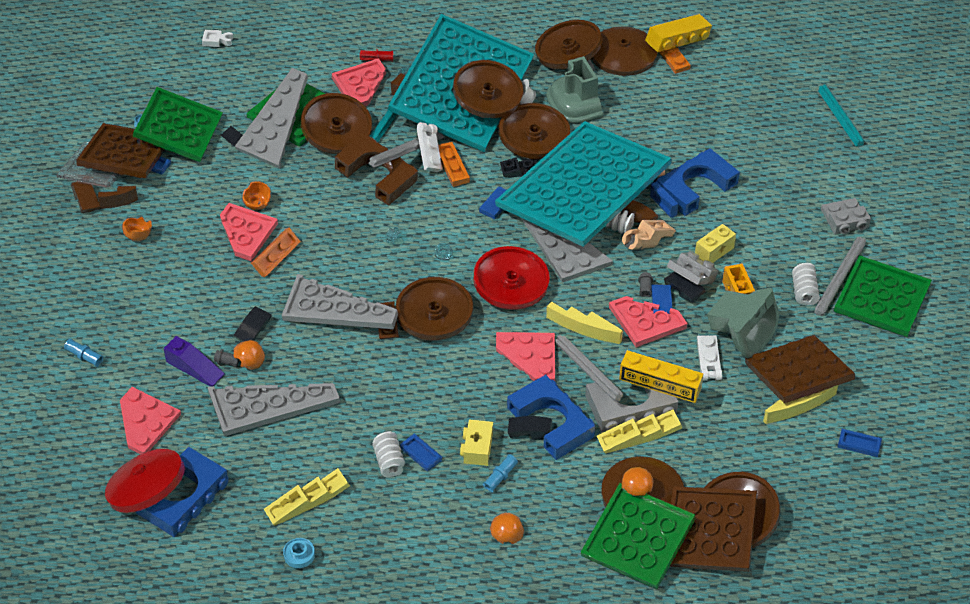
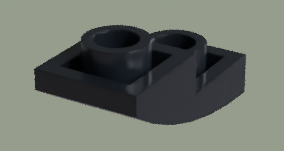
[500,157,537,178]
[664,271,706,302]
[233,306,272,342]
[508,416,552,440]

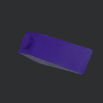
[164,336,225,387]

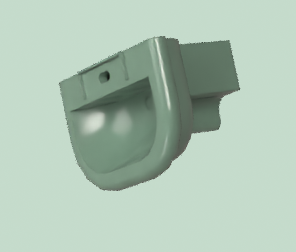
[546,56,603,124]
[707,288,779,358]

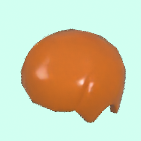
[242,181,271,211]
[122,217,152,242]
[234,340,265,370]
[622,467,654,496]
[490,513,524,544]

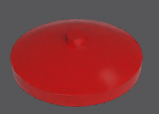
[473,246,550,309]
[105,449,185,513]

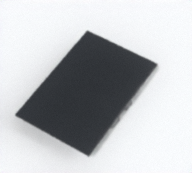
[221,126,243,146]

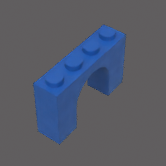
[657,148,740,216]
[507,374,595,460]
[136,447,229,537]

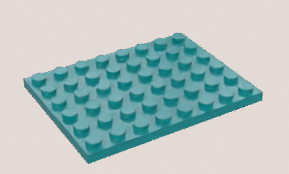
[387,14,534,152]
[495,121,672,247]

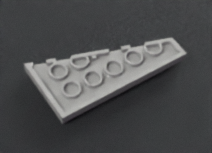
[235,68,308,169]
[520,217,613,282]
[282,274,398,329]
[207,383,340,436]

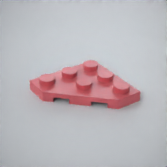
[332,58,386,106]
[220,203,278,261]
[609,296,687,347]
[496,332,555,381]
[120,387,181,454]

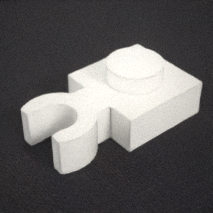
[202,30,233,47]

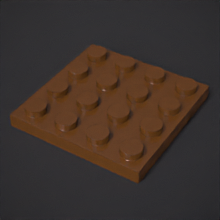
[76,123,165,179]
[745,335,855,404]
[670,486,758,572]

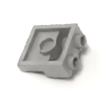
[821,198,871,235]
[667,251,719,285]

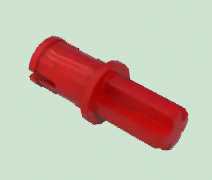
[360,49,393,62]

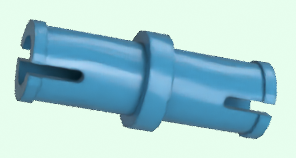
[64,339,103,367]
[483,454,518,492]

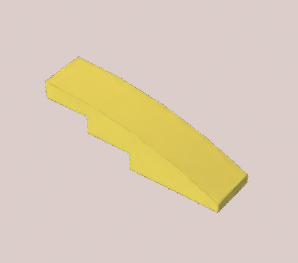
[546,302,623,344]
[763,385,838,424]
[597,410,682,453]
[264,468,350,526]

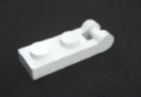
[417,122,443,172]
[697,335,722,381]

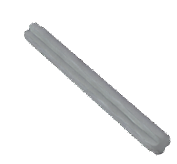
[369,132,444,168]
[814,237,866,316]
[555,335,623,402]

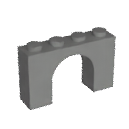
[585,382,678,432]

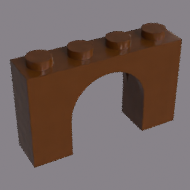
[334,133,418,205]

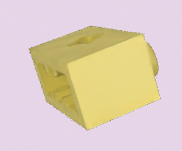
[695,224,736,263]
[460,420,493,466]

